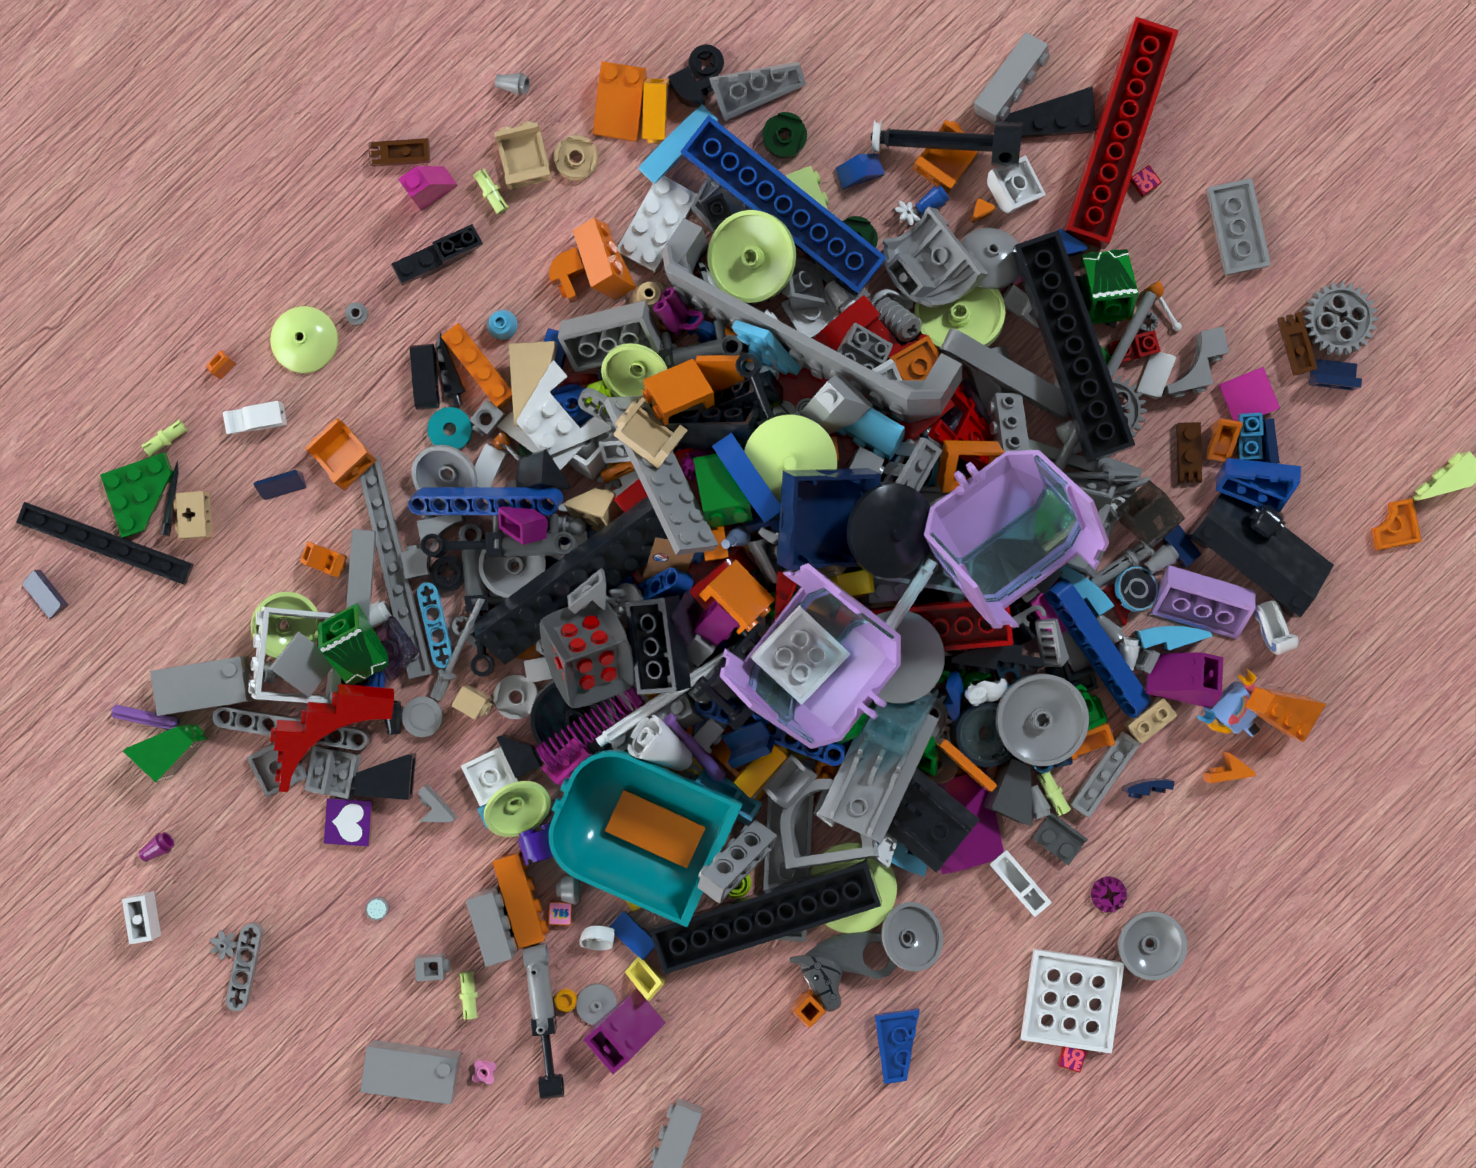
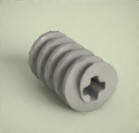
[875,297,922,342]

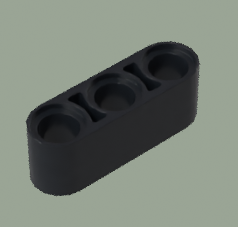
[410,344,440,410]

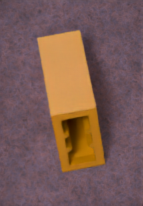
[642,78,669,143]
[734,743,789,801]

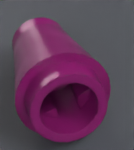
[139,832,174,862]

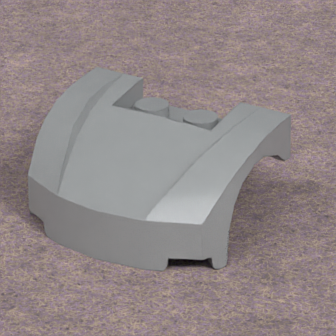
[883,207,988,308]

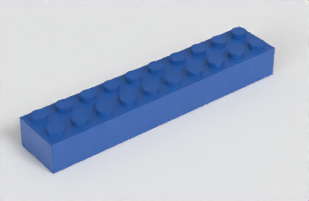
[680,115,887,296]

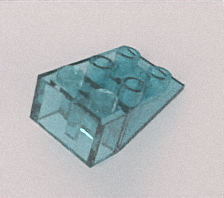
[863,694,937,759]

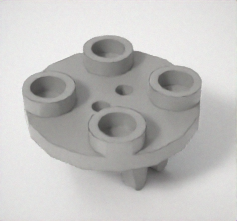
[606,583,643,629]

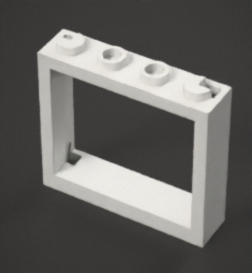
[249,607,341,704]

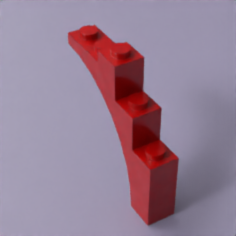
[270,684,394,792]

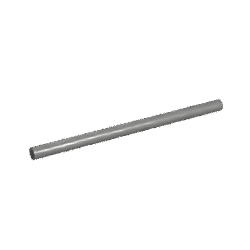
[1054,291,1157,472]

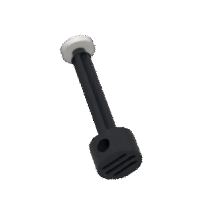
[870,120,1023,167]

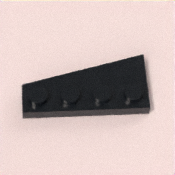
[1005,86,1096,138]

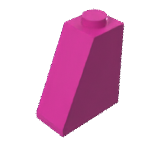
[398,166,458,211]

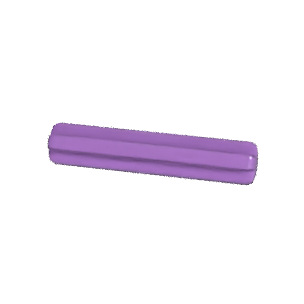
[111,705,179,730]

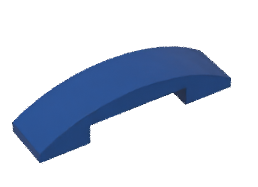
[712,433,781,523]

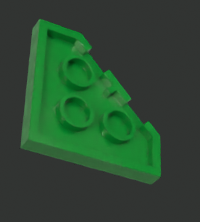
[100,452,173,538]

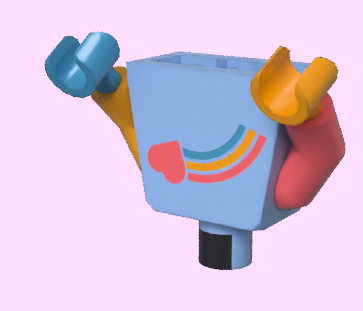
[1197,669,1261,737]

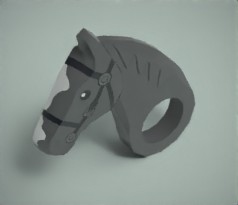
[790,931,897,1012]

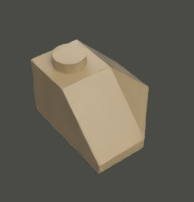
[564,488,621,532]

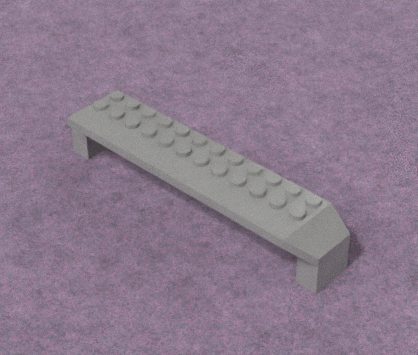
[662,218,962,423]

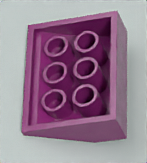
[938,769,1004,875]

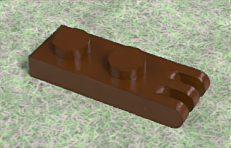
[368,138,431,167]
[1277,312,1318,376]
[1176,422,1202,483]

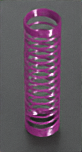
[536,686,645,770]

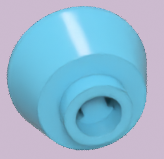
[487,309,518,340]

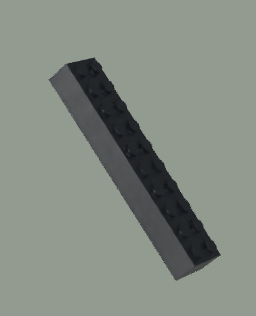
[1012,230,1135,463]
[475,496,668,665]
[650,859,882,974]

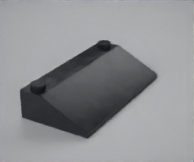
[1187,492,1334,618]

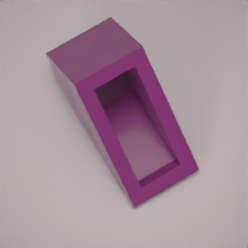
[498,507,548,545]

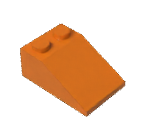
[593,61,647,142]

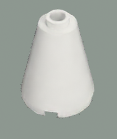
[628,715,692,771]

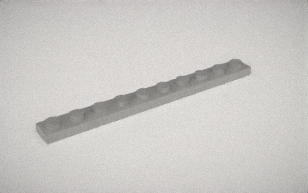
[360,456,432,679]

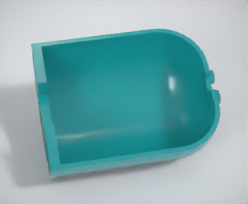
[549,750,742,927]

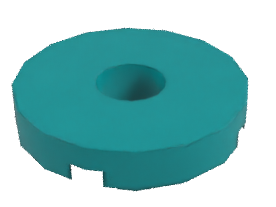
[427,407,473,450]

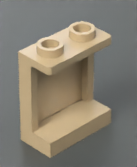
[494,121,552,190]
[613,397,687,468]

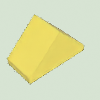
[625,957,666,1001]

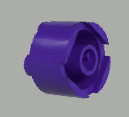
[518,823,553,866]

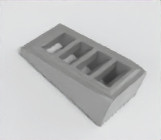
[1035,619,1069,667]

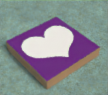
[324,798,373,846]

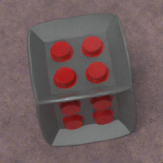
[540,601,635,708]

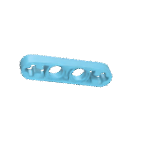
[417,582,453,668]

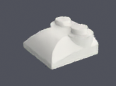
[987,155,1046,213]

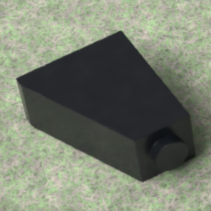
[351,753,416,800]

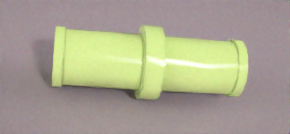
[473,169,509,215]
[141,419,188,457]
[1036,771,1071,816]
[459,971,478,1019]

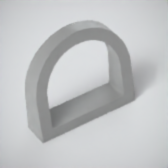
[780,779,880,870]

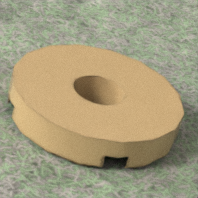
[554,135,599,181]

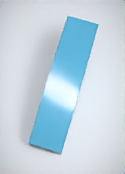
[638,105,718,184]

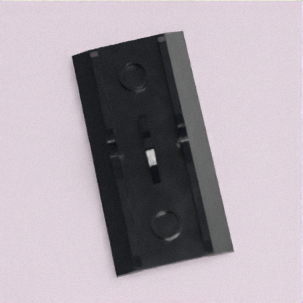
[833,768,980,872]

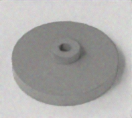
[402,696,443,737]
[576,983,617,1025]

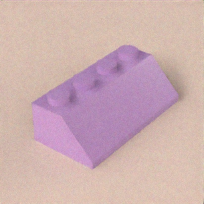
[1151,565,1256,639]

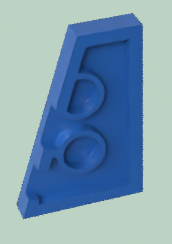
[874,1008,920,1084]

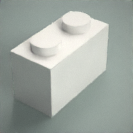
[122,891,161,945]

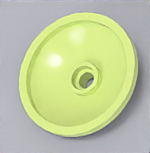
[270,306,338,373]
[601,343,667,404]
[251,592,321,658]
[484,781,551,837]

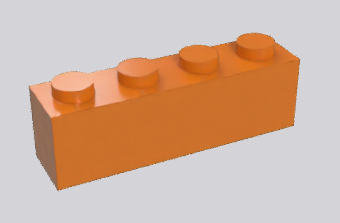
[441,322,512,410]
[492,851,549,949]

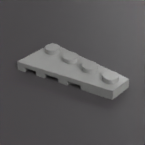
[709,62,806,121]

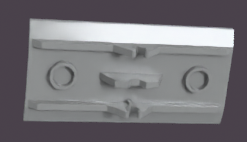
[818,702,939,844]

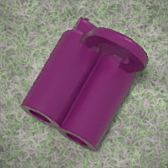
[653,287,704,335]

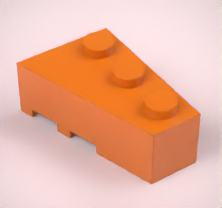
[573,217,636,300]
[1245,687,1326,743]

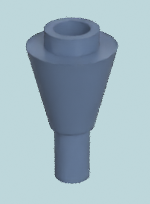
[721,524,751,549]

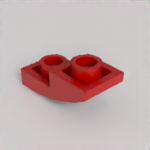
[1107,330,1161,363]

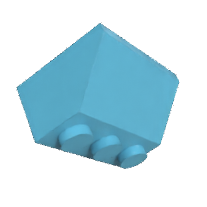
[836,408,905,460]

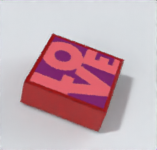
[1130,165,1162,197]
[1057,1046,1087,1073]

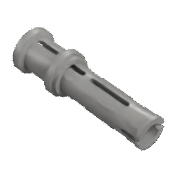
[1089,538,1155,588]

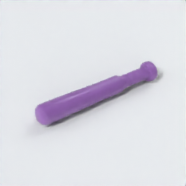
[663,713,725,782]

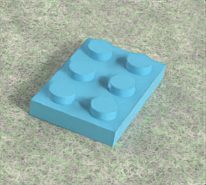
[731,320,801,376]

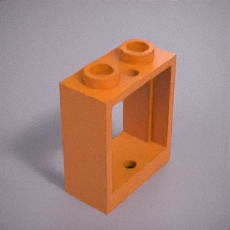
[936,440,1005,493]

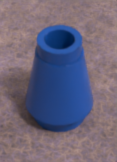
[915,185,950,216]

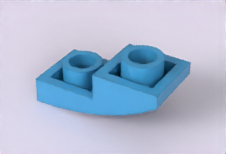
[1237,413,1264,460]

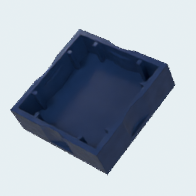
[777,468,881,570]

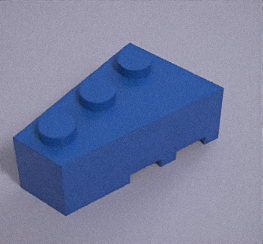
[1215,458,1301,512]

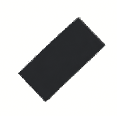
[701,193,733,232]

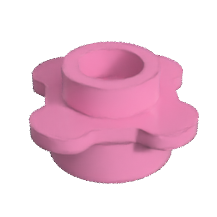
[472,1060,496,1085]

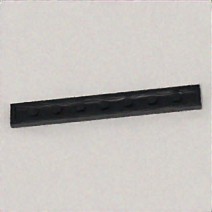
[16,502,194,585]

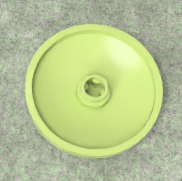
[707,210,796,303]
[915,286,1005,352]
[744,414,837,504]
[809,842,897,933]

